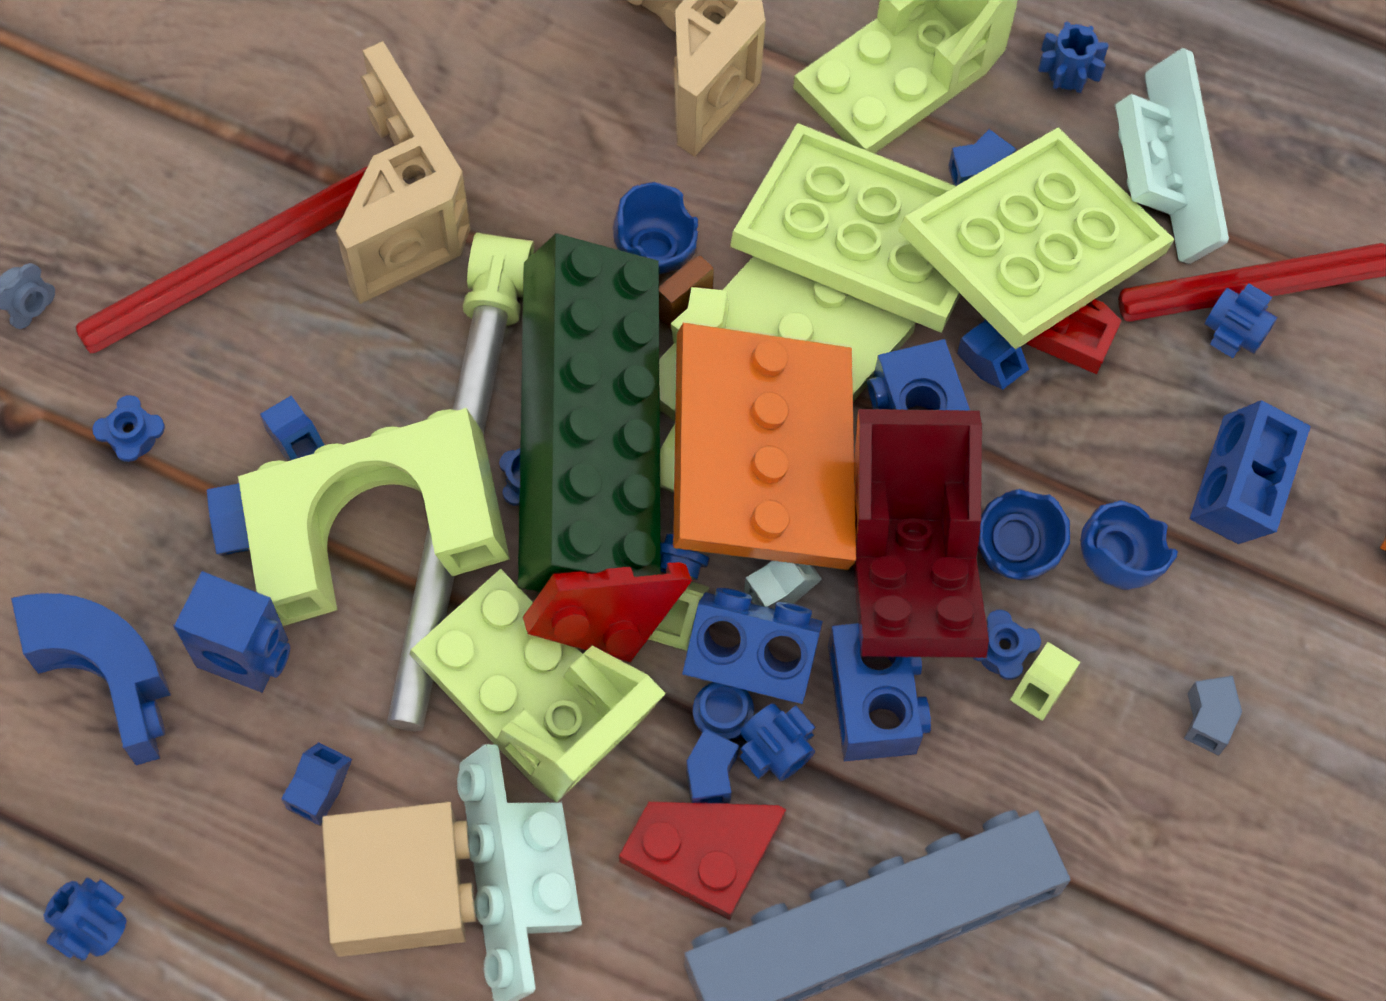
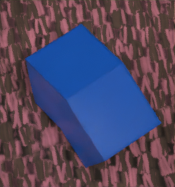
[948,129,1016,186]
[957,319,1029,390]
[260,395,325,461]
[207,483,250,556]
[686,728,739,804]
[281,742,352,826]

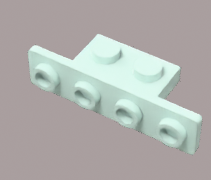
[1115,48,1229,264]
[457,744,582,1001]

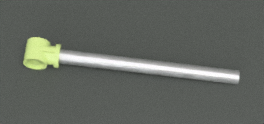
[387,232,534,731]

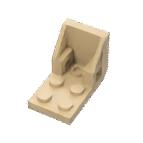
[627,0,765,157]
[336,41,470,304]

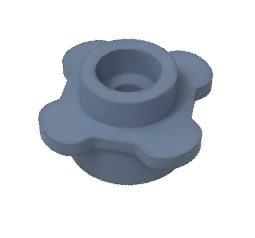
[0,263,55,329]

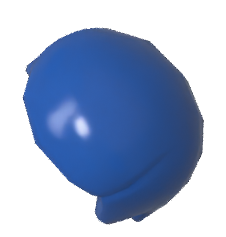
[613,182,698,275]
[978,489,1070,580]
[1080,500,1178,590]

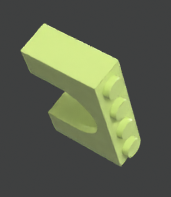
[238,408,510,626]

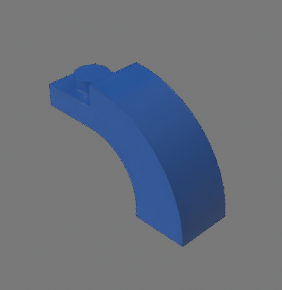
[11,593,171,765]

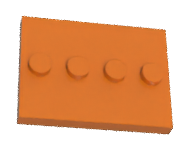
[673,323,856,570]

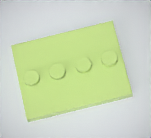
[730,123,961,333]
[898,128,1175,349]
[659,256,916,421]

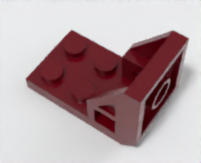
[853,409,989,658]

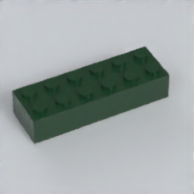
[518,233,661,592]

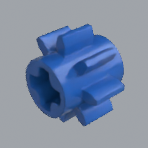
[1038,22,1109,93]
[1204,283,1278,358]
[739,703,816,781]
[44,877,126,961]

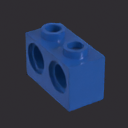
[1189,400,1311,544]
[682,588,823,704]
[828,623,931,762]

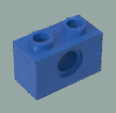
[867,339,970,410]
[174,571,290,693]

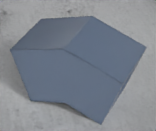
[1184,676,1242,756]

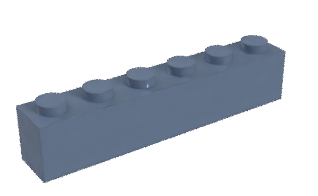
[684,810,1071,1001]

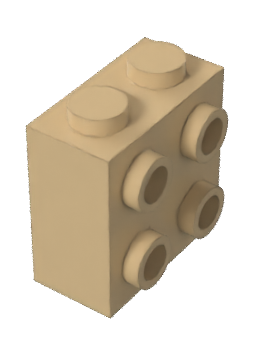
[322,802,476,957]

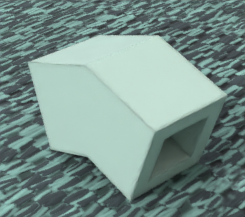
[744,561,822,609]

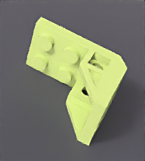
[793,0,1018,154]
[409,569,666,802]

